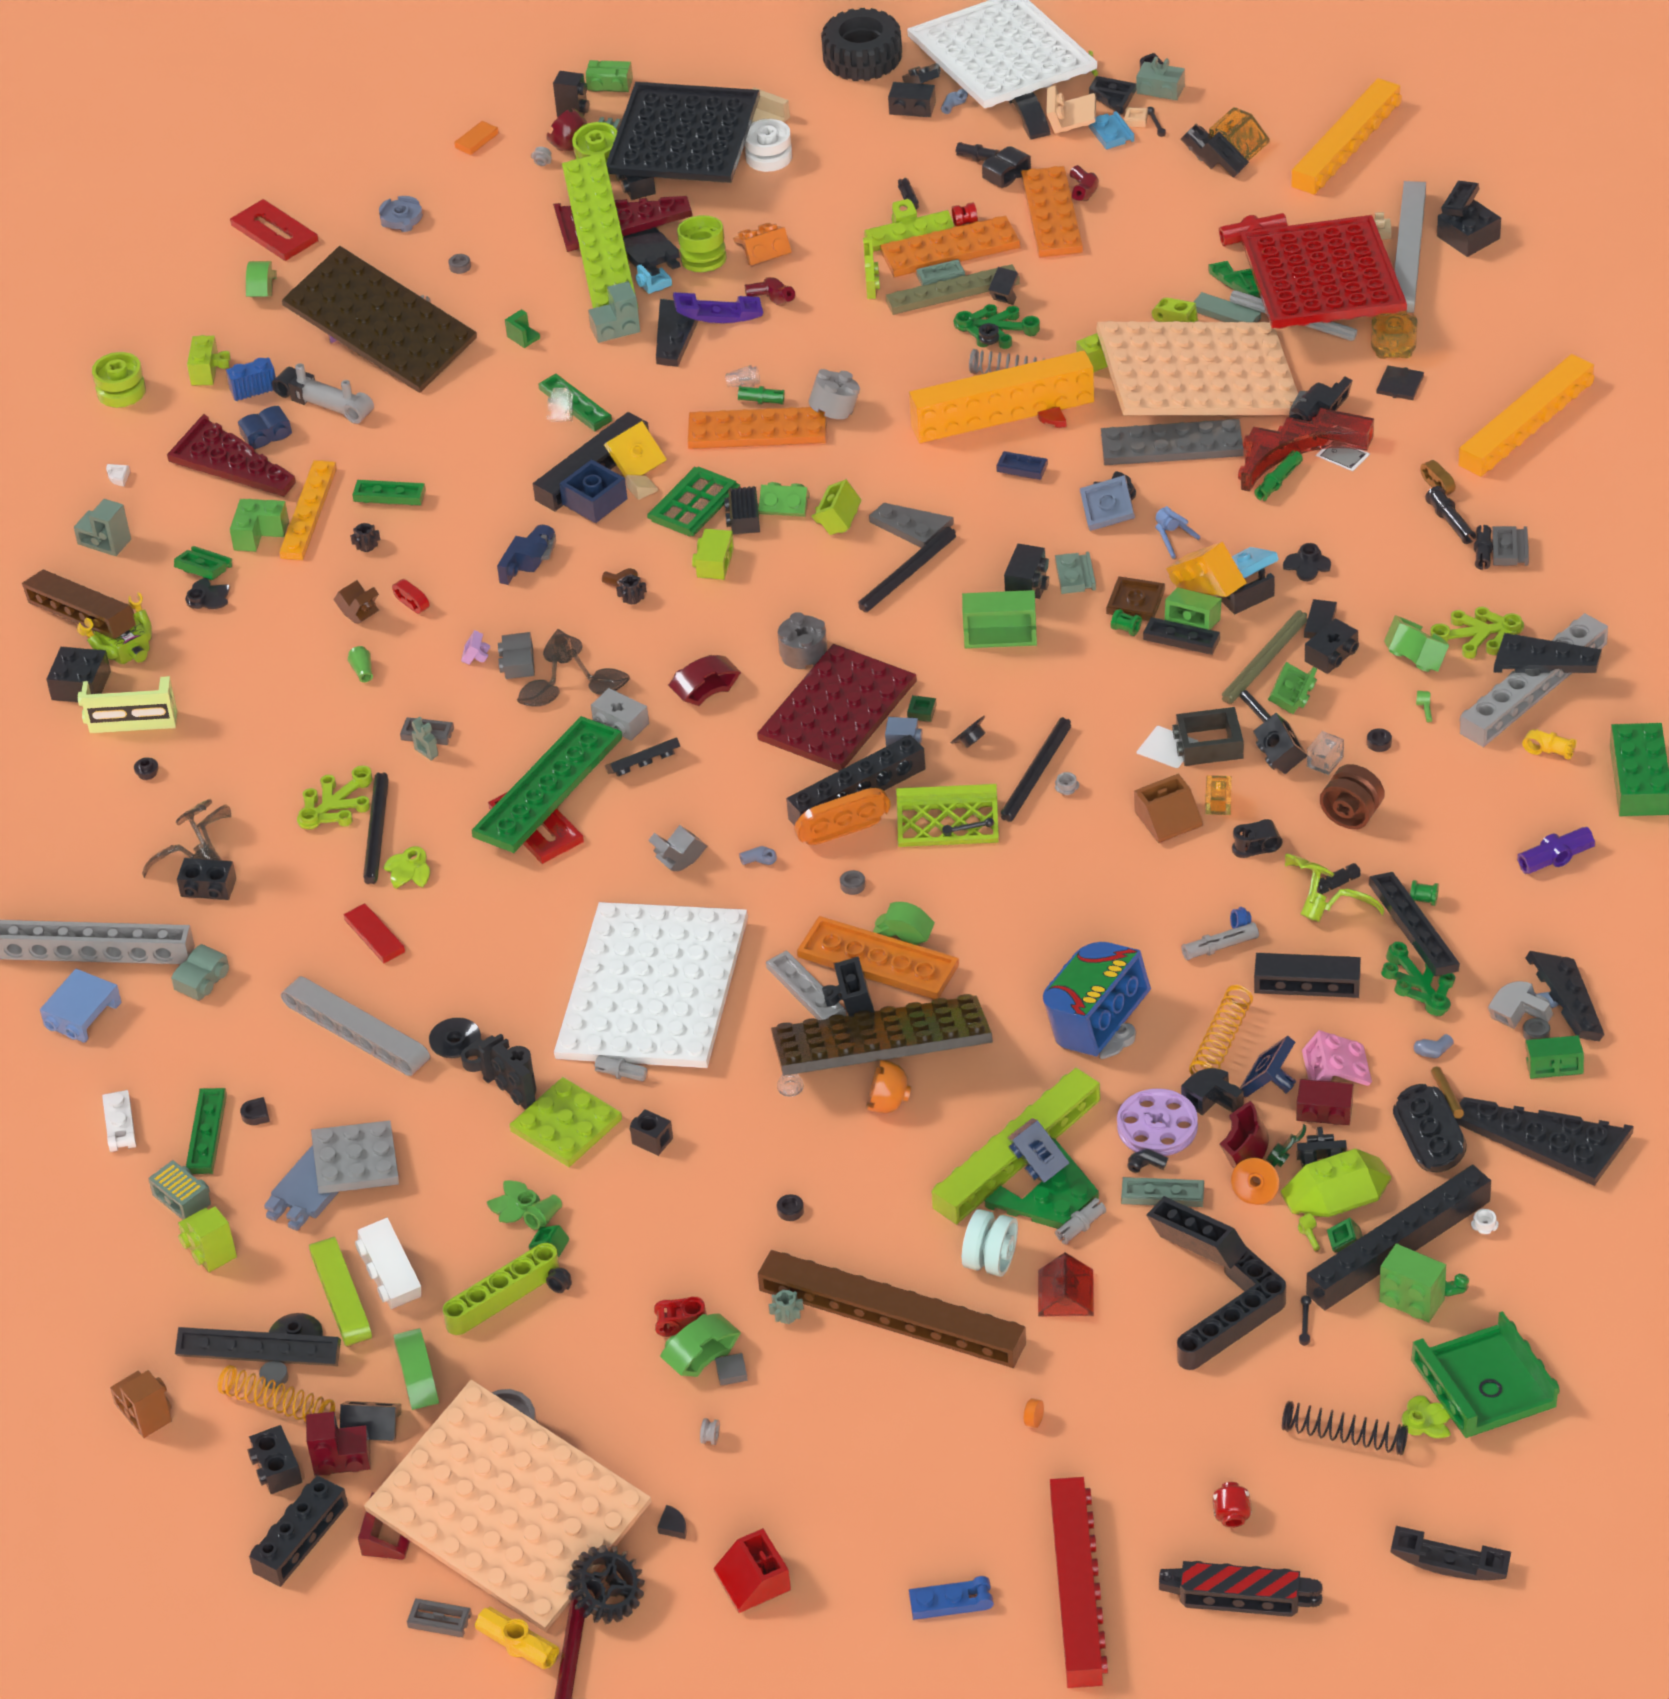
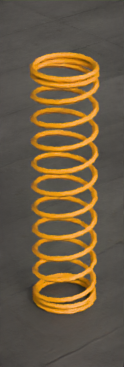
[1189,985,1253,1076]
[217,1365,335,1423]

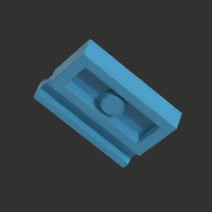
[1088,111,1134,149]

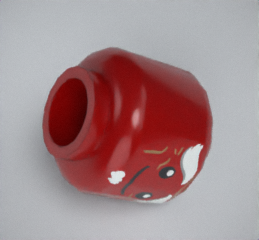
[1212,1482,1252,1527]

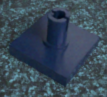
[1240,1035,1296,1098]

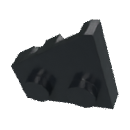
[1089,76,1137,114]

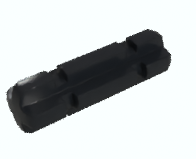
[898,178,919,210]
[1317,863,1361,895]

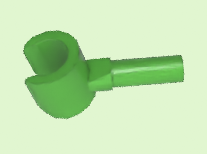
[1416,691,1432,722]

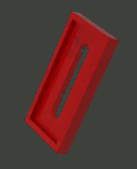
[230,199,319,261]
[488,792,584,864]

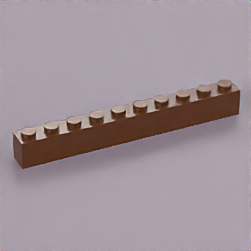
[758,1250,1026,1368]

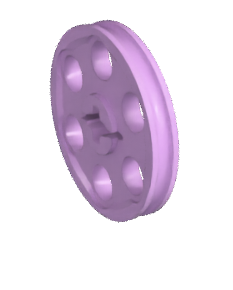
[1117,1089,1198,1156]

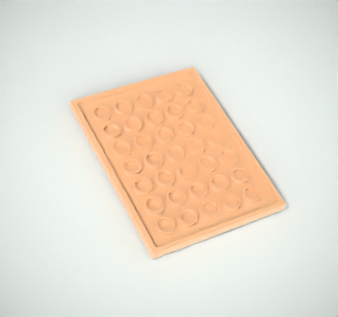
[1096,321,1298,415]
[364,1380,652,1632]

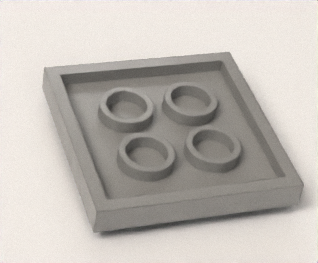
[311,1120,399,1194]

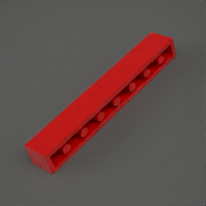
[1050,1477,1108,1688]

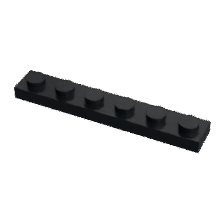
[1369,872,1460,976]
[175,1327,341,1366]

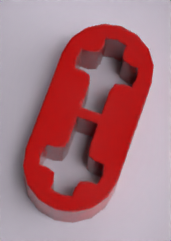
[392,579,430,614]

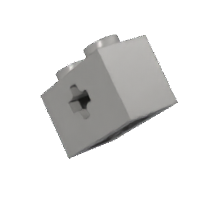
[591,688,649,741]

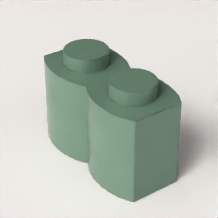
[171,944,229,1001]

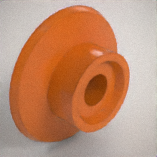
[1231,1158,1279,1205]

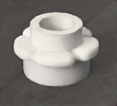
[1471,1209,1499,1234]

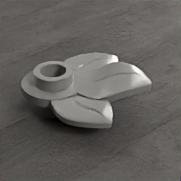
[1099,1023,1136,1059]

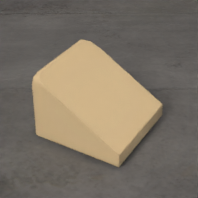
[625,475,658,500]

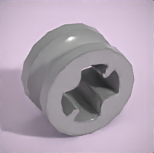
[700,1418,720,1445]

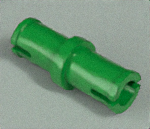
[738,386,785,404]

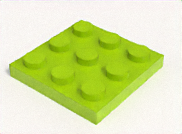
[509,1077,622,1167]

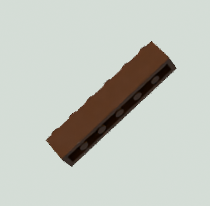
[22,569,136,639]

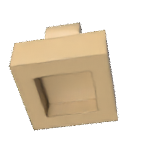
[1374,212,1391,239]

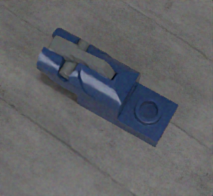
[497,524,556,585]

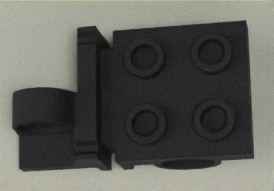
[461,1034,536,1110]

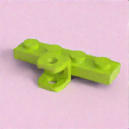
[864,199,955,252]

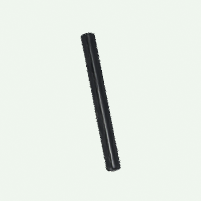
[858,527,956,612]
[1001,717,1071,822]
[363,772,389,884]

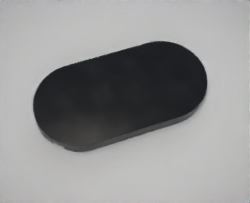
[1393,1084,1467,1172]

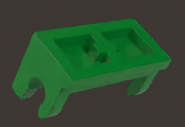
[1525,1035,1584,1079]

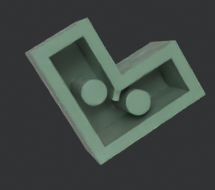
[588,281,640,343]
[74,499,131,556]

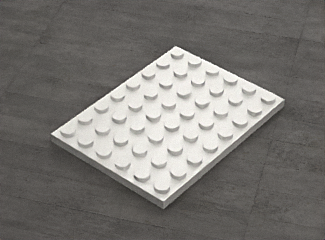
[907,0,1097,108]
[554,902,748,1068]

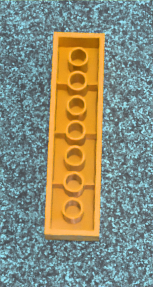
[909,350,1094,443]

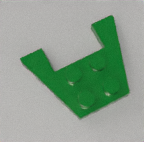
[1208,261,1261,298]
[985,1138,1099,1229]

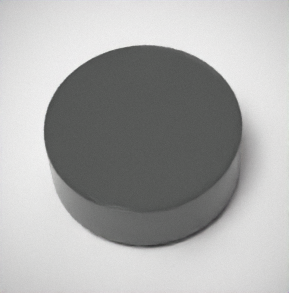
[448,254,471,274]
[840,870,866,895]
[1523,1018,1550,1040]
[259,1361,288,1389]

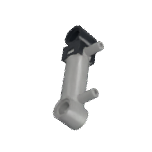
[272,363,374,424]

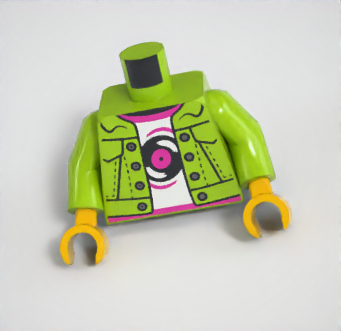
[77,592,152,664]

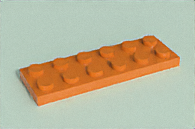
[1021,166,1083,258]
[880,215,1020,277]
[688,407,826,449]
[797,916,959,999]

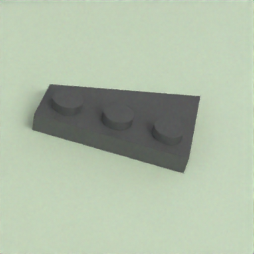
[869,503,954,548]

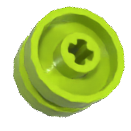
[572,122,618,163]
[92,352,146,408]

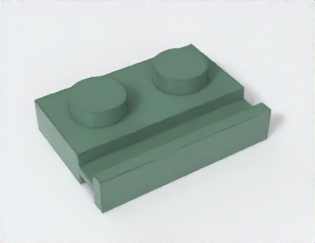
[1055,552,1096,594]

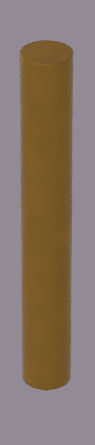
[1431,1066,1464,1118]

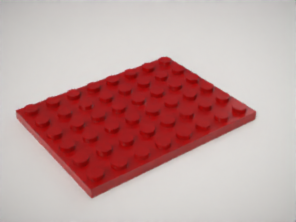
[1240,215,1407,329]

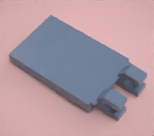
[264,1145,338,1231]

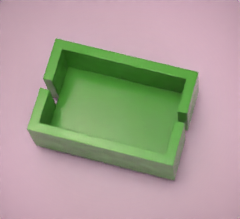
[962,590,1037,648]

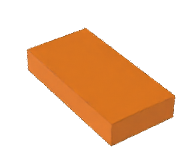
[454,121,499,155]

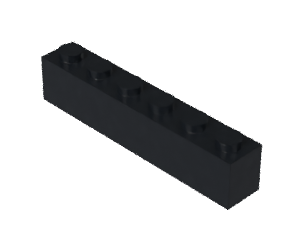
[533,412,649,512]

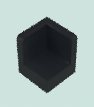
[988,267,1019,305]

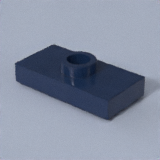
[996,451,1048,480]

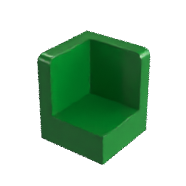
[505,309,540,348]

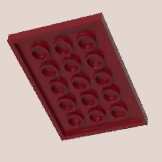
[757,644,917,771]

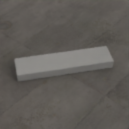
[766,950,847,1020]

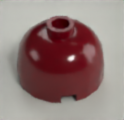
[547,108,588,152]

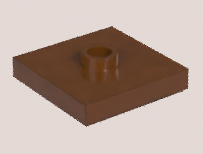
[1106,576,1165,621]

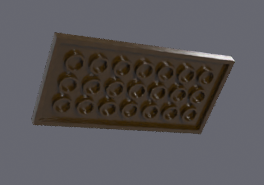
[282,246,477,393]
[771,994,993,1076]

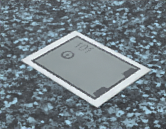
[1315,438,1370,471]

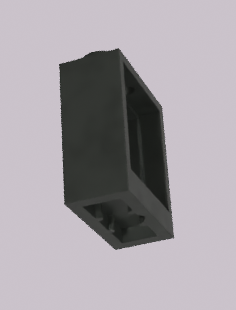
[1172,707,1244,766]

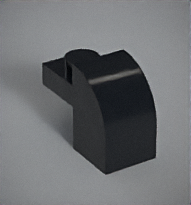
[1181,1068,1243,1115]

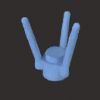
[1155,506,1200,559]

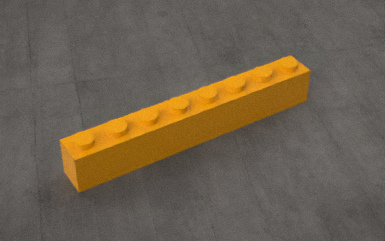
[1292,78,1402,195]
[1458,353,1595,477]

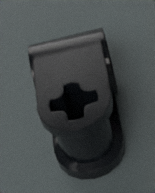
[1232,819,1283,858]

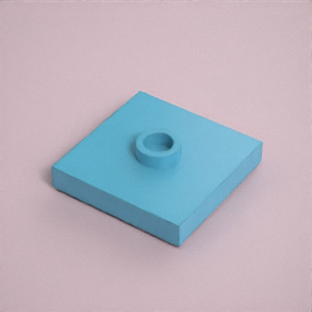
[1232,547,1279,578]

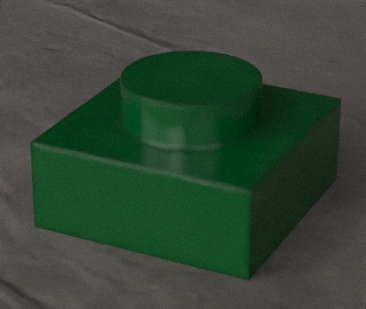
[907,695,937,722]

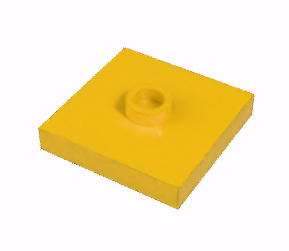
[604,421,667,478]

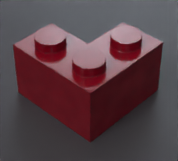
[306,1411,371,1476]

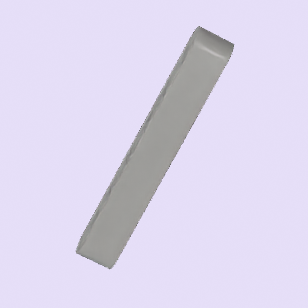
[281,976,430,1076]

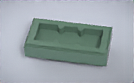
[916,260,965,286]

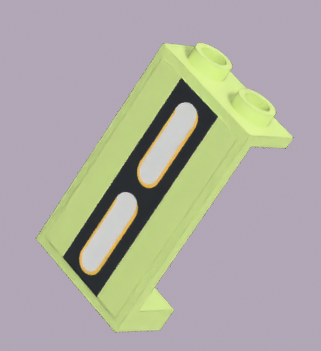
[78,676,178,733]

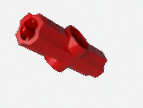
[1219,213,1288,246]

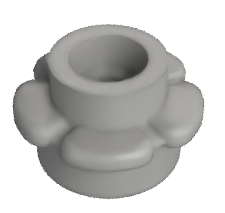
[531,147,552,166]
[1055,772,1079,795]

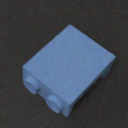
[40,969,122,1043]

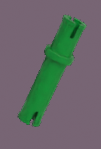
[1254,450,1303,501]

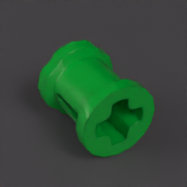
[1110,609,1142,636]
[1410,880,1439,906]

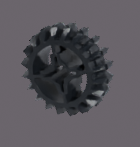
[566,1544,645,1625]

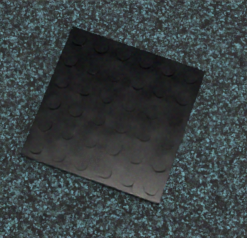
[606,82,760,183]

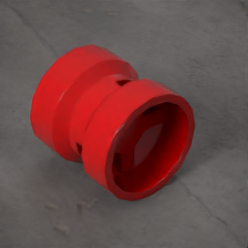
[952,202,978,227]

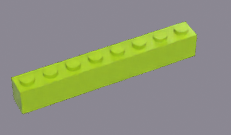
[931,1068,1100,1225]

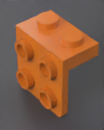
[733,223,792,265]

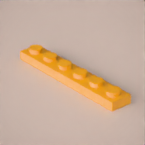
[279,460,337,560]

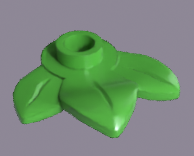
[487,1180,540,1223]

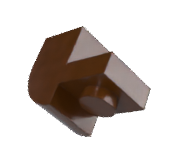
[333,580,379,624]

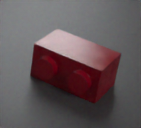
[1296,1079,1354,1125]

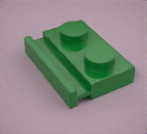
[174,546,232,580]

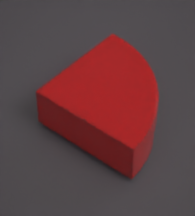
[1037,407,1067,428]

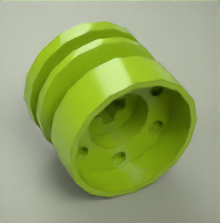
[677,215,727,272]

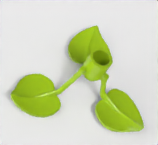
[1285,854,1384,922]

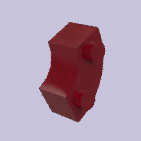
[668,655,741,706]
[1219,1101,1269,1168]

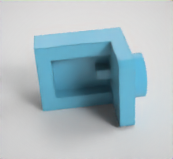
[636,265,672,294]

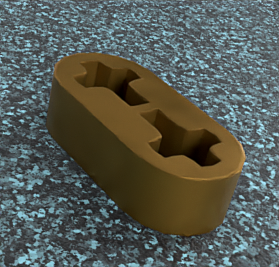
[1420,460,1456,495]

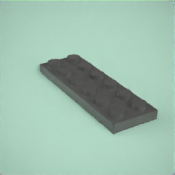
[1101,419,1243,465]

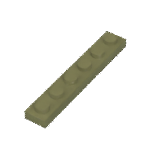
[886,264,1020,315]

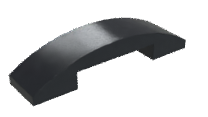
[1009,92,1050,140]
[1390,1526,1511,1580]

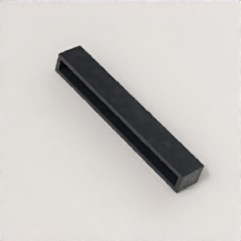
[1306,1164,1491,1311]

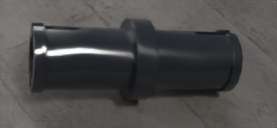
[955,142,1000,162]
[1474,525,1493,570]

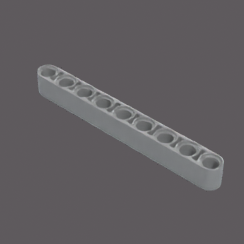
[1395,181,1426,313]

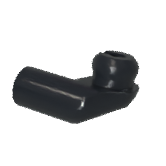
[1127,1149,1168,1173]

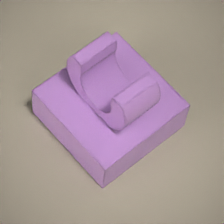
[461,630,490,665]

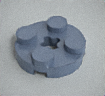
[379,196,423,232]

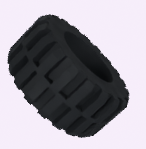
[821,8,902,81]

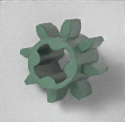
[769,1290,804,1324]

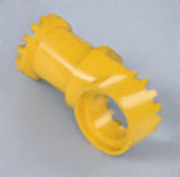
[1522,729,1577,760]

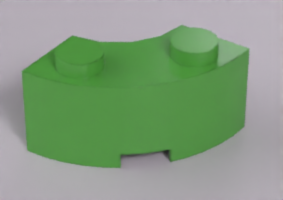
[1384,615,1449,672]
[660,1314,741,1377]

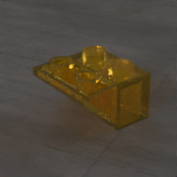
[1209,107,1270,161]

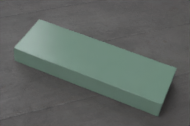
[1194,292,1261,322]
[1121,1177,1204,1207]

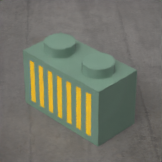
[148,1160,211,1220]

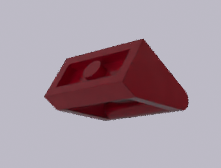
[358,1492,410,1560]

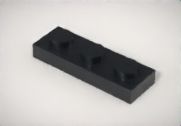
[1143,617,1220,655]
[605,737,680,777]

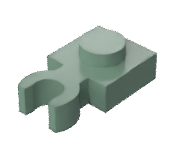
[412,717,438,760]

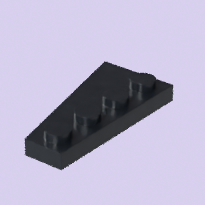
[656,299,698,367]
[1493,633,1602,673]
[1525,951,1605,1042]

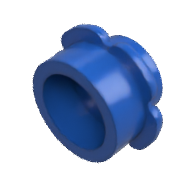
[1230,907,1251,929]

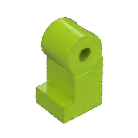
[1151,298,1198,322]

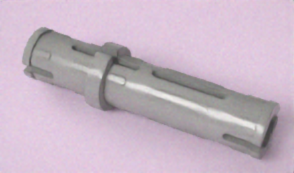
[1181,922,1259,960]

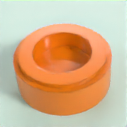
[1023,1398,1044,1428]

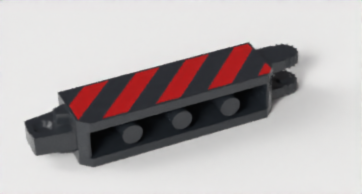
[1159,1561,1323,1617]

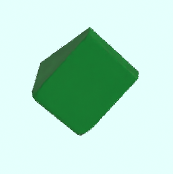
[1327,1218,1363,1253]
[528,1225,569,1257]

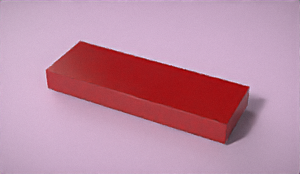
[343,903,405,964]

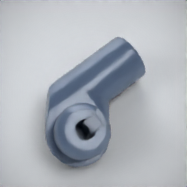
[1414,1034,1454,1058]

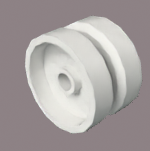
[744,119,792,172]

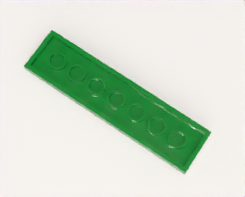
[472,716,622,853]

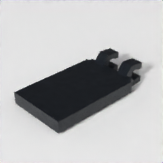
[623,227,681,276]

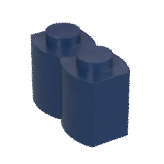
[238,406,292,449]

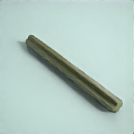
[1222,610,1307,704]

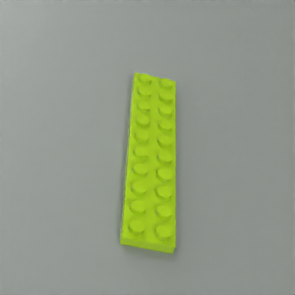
[562,153,639,309]

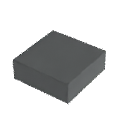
[715,1353,748,1386]

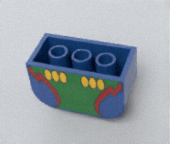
[1043,942,1151,1057]

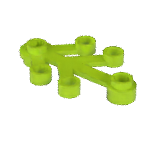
[1430,607,1524,659]
[297,766,373,829]

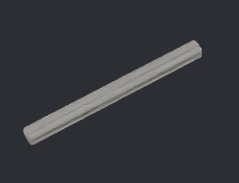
[1230,291,1357,341]

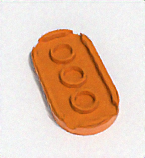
[794,788,891,845]

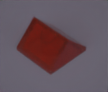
[1038,1252,1094,1317]

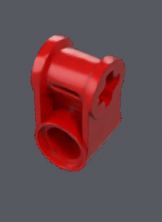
[654,1296,707,1337]

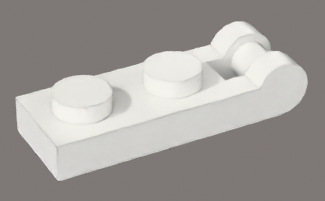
[102,1090,136,1152]

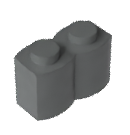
[498,632,535,679]

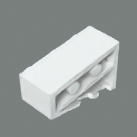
[355,1217,421,1309]

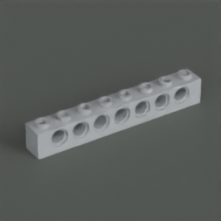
[1460,613,1608,747]
[0,920,195,964]

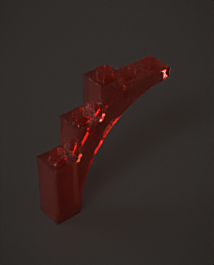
[1238,408,1374,492]

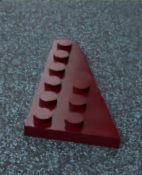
[553,196,693,252]
[167,414,296,497]

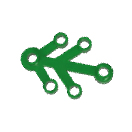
[953,304,1040,349]
[1381,942,1456,1016]

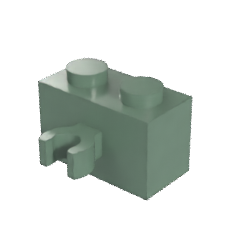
[1136,57,1185,100]

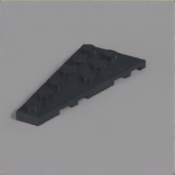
[1455,1097,1634,1186]

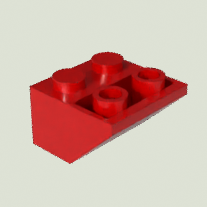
[713,1528,791,1613]

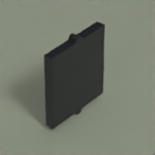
[1376,365,1424,400]

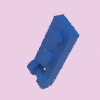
[909,1576,994,1620]

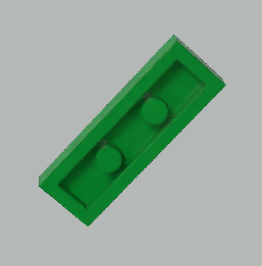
[352,480,426,505]

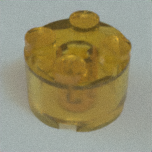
[1371,311,1417,359]

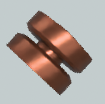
[1320,764,1385,829]

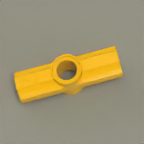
[475,1606,560,1670]

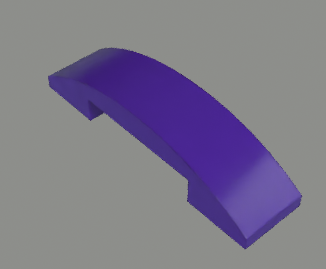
[673,292,763,323]

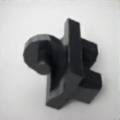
[1296,1127,1347,1168]

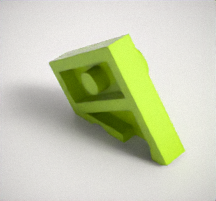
[863,237,880,299]

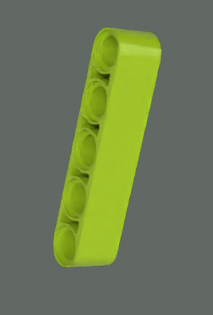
[309,1236,372,1346]
[443,1243,559,1335]

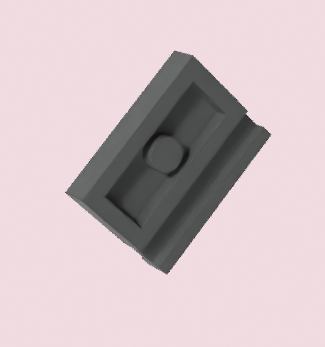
[1492,526,1529,566]

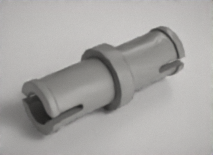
[1055,1198,1106,1244]

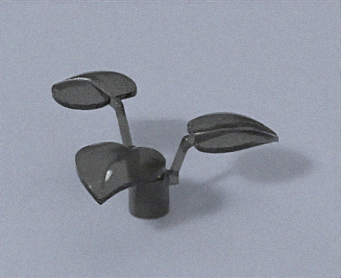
[517,629,630,706]
[142,798,231,878]

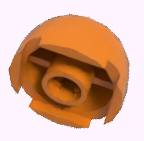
[866,1060,911,1113]

